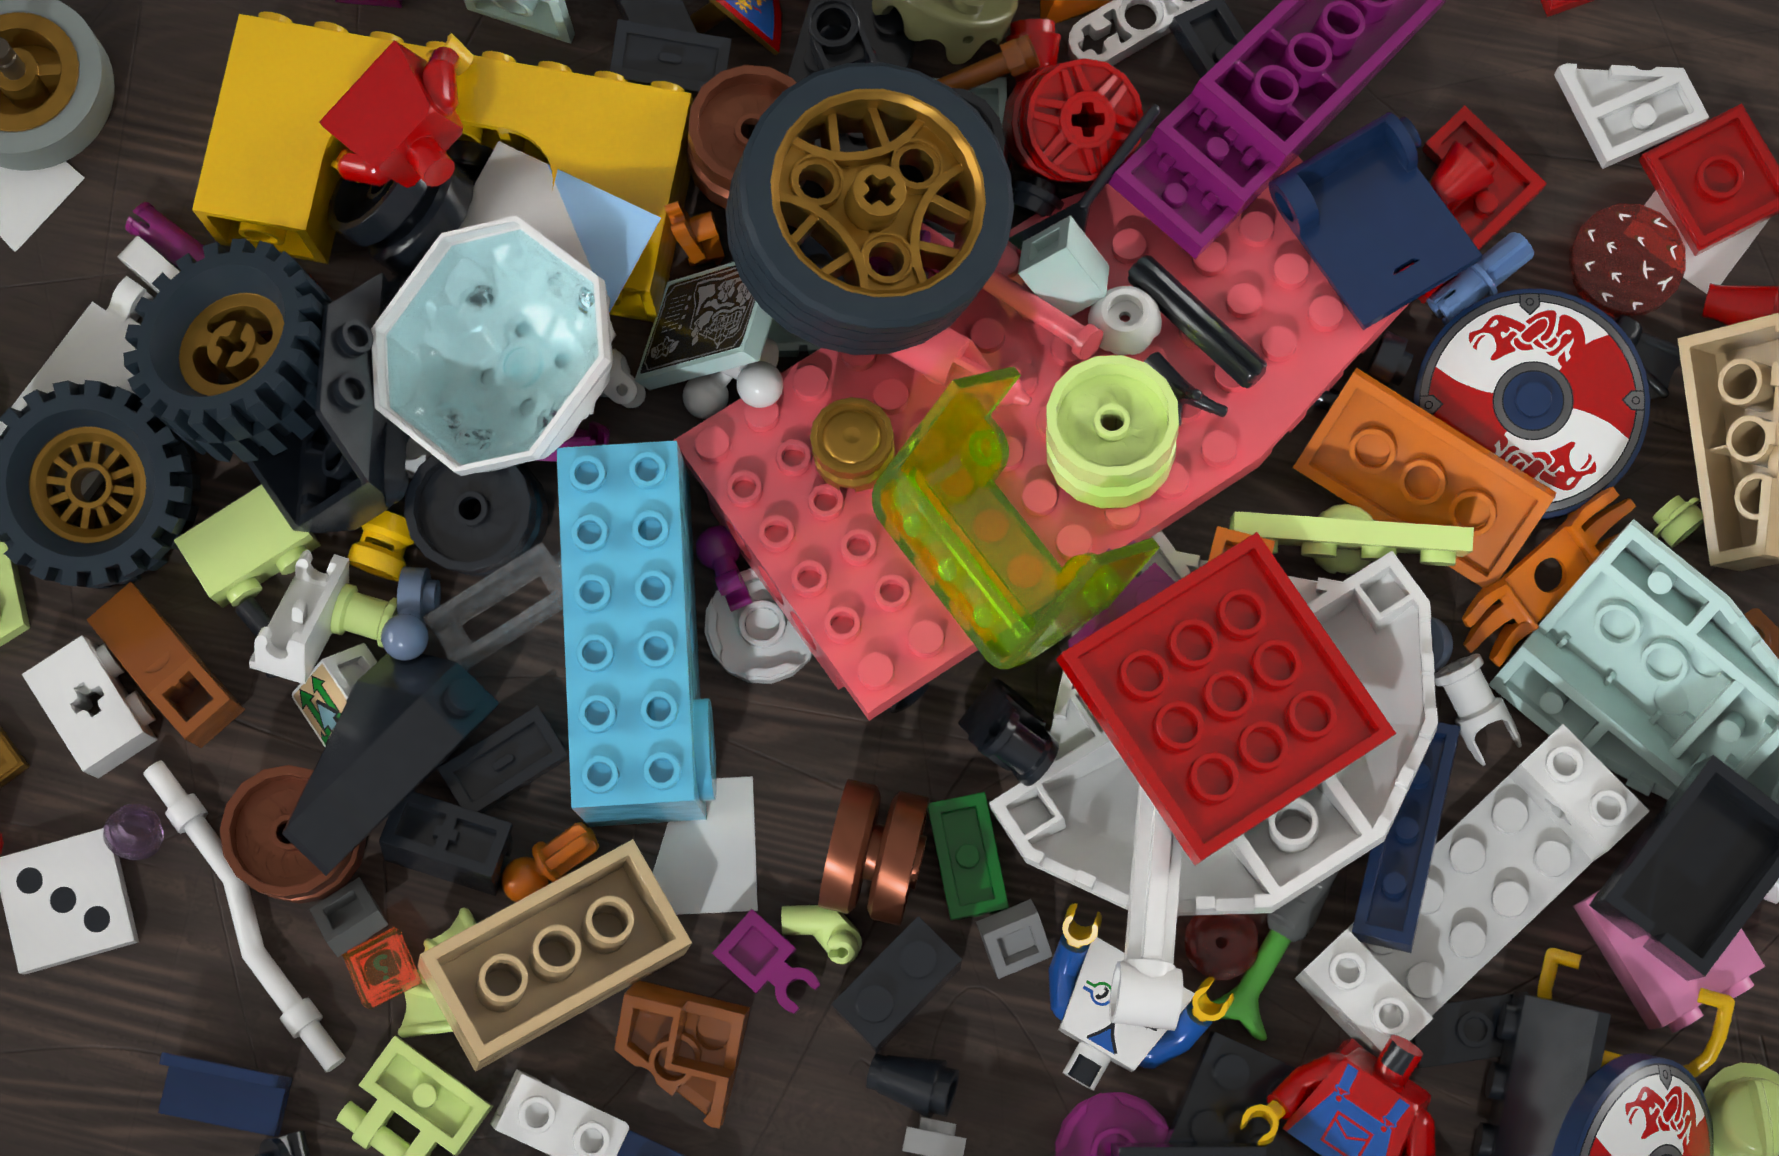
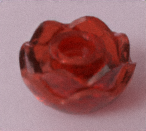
[1185,914,1258,980]

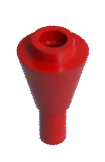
[1429,141,1495,208]

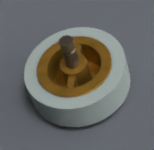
[0,0,115,171]

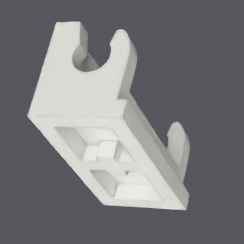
[249,550,349,684]

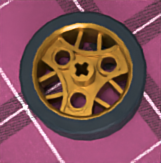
[726,62,1014,355]

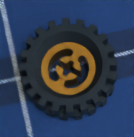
[123,239,333,462]

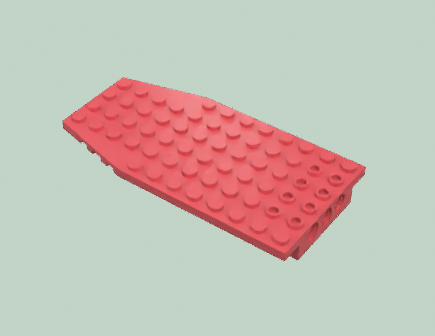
[673,156,1408,721]

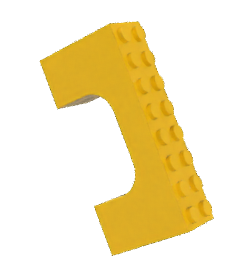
[192,12,693,322]

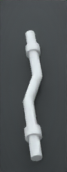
[143,760,346,1072]

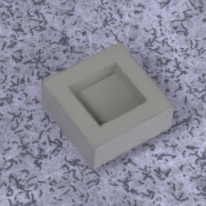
[976,899,1053,979]
[902,1117,967,1156]

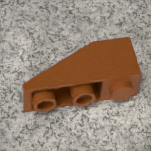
[87,581,246,748]

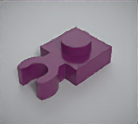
[712,909,820,1014]

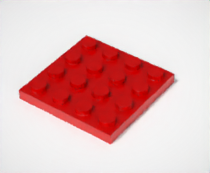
[1056,532,1396,866]

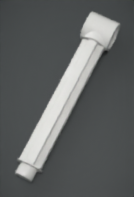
[1109,784,1183,1031]

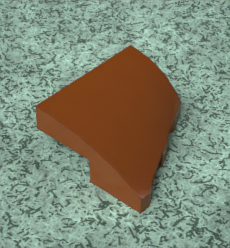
[614,980,750,1129]

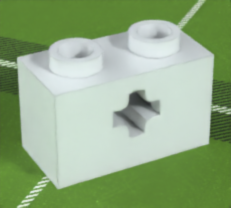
[22,635,158,779]

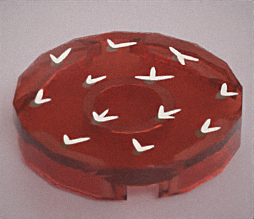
[1569,203,1686,317]

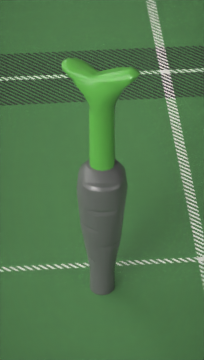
[1212,871,1339,1041]

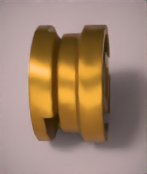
[810,397,895,492]

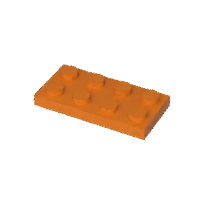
[1293,368,1556,588]

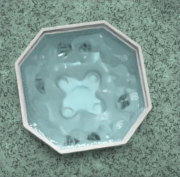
[371,215,616,476]

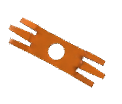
[1462,487,1636,667]

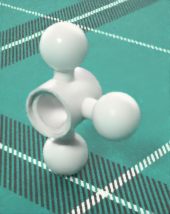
[683,337,783,419]

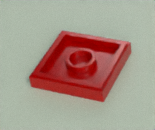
[1638,103,1779,256]

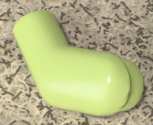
[781,905,862,964]

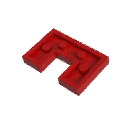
[1396,106,1547,304]

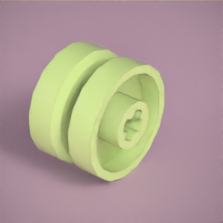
[1046,355,1179,508]

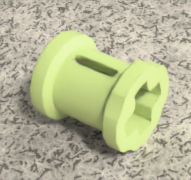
[330,583,397,648]

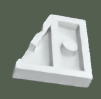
[1554,63,1709,169]

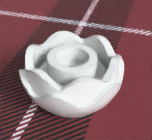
[1088,286,1162,355]

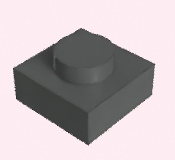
[309,877,388,958]

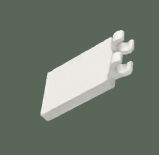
[0,276,154,501]

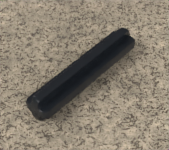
[1128,255,1267,388]

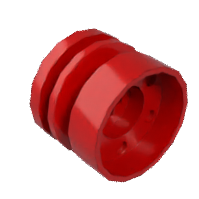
[1002,58,1144,184]

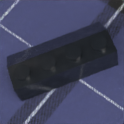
[1474,991,1611,1156]

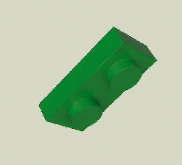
[928,792,1009,922]

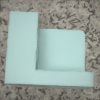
[1018,215,1109,316]

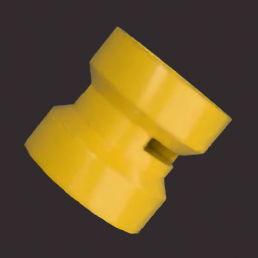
[347,511,414,582]

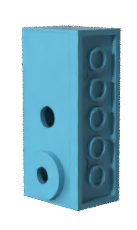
[557,441,717,827]

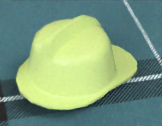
[1703,1062,1779,1156]

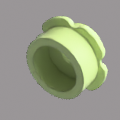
[1652,495,1704,548]

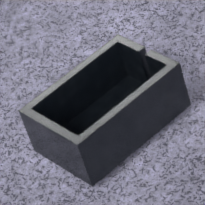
[1589,755,1779,981]

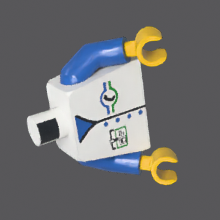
[1048,903,1235,1091]

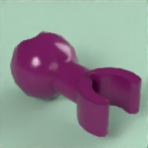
[696,525,753,612]

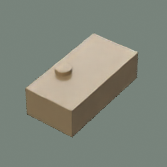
[417,839,692,1072]

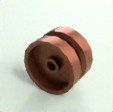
[687,65,815,209]
[220,765,367,904]
[818,779,930,926]

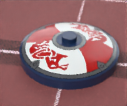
[1413,288,1650,520]
[1552,1053,1714,1156]

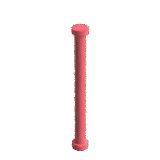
[921,222,1103,360]

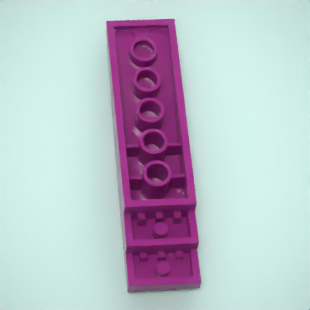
[1109,0,1447,259]

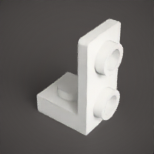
[490,1069,629,1156]

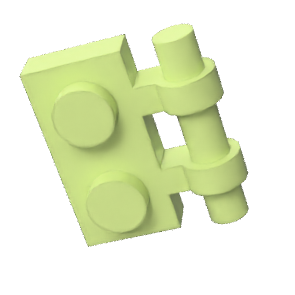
[336,1036,493,1156]

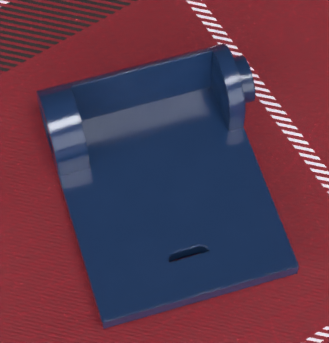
[1268,112,1482,330]

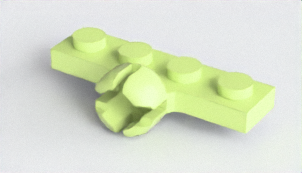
[1229,504,1474,575]

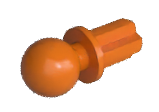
[501,822,599,902]

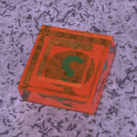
[342,927,422,1010]

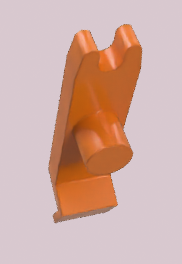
[664,201,725,266]

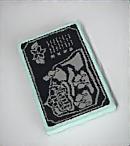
[635,262,773,390]

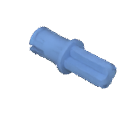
[1427,232,1534,325]

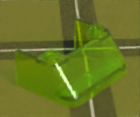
[872,366,1160,669]

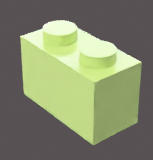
[174,484,321,608]

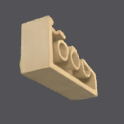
[1677,313,1779,571]

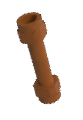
[937,34,1040,91]

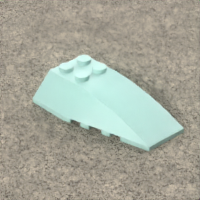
[1488,519,1779,804]

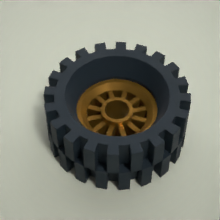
[0,380,201,589]

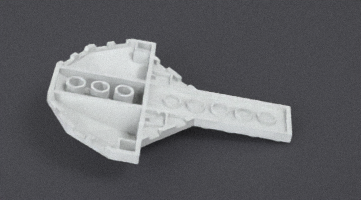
[989,530,1438,916]

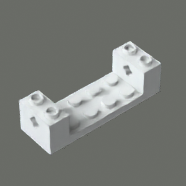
[1295,724,1649,1058]

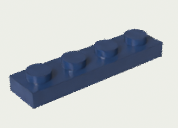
[1352,722,1460,953]

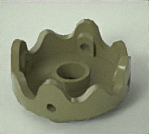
[872,0,1018,64]

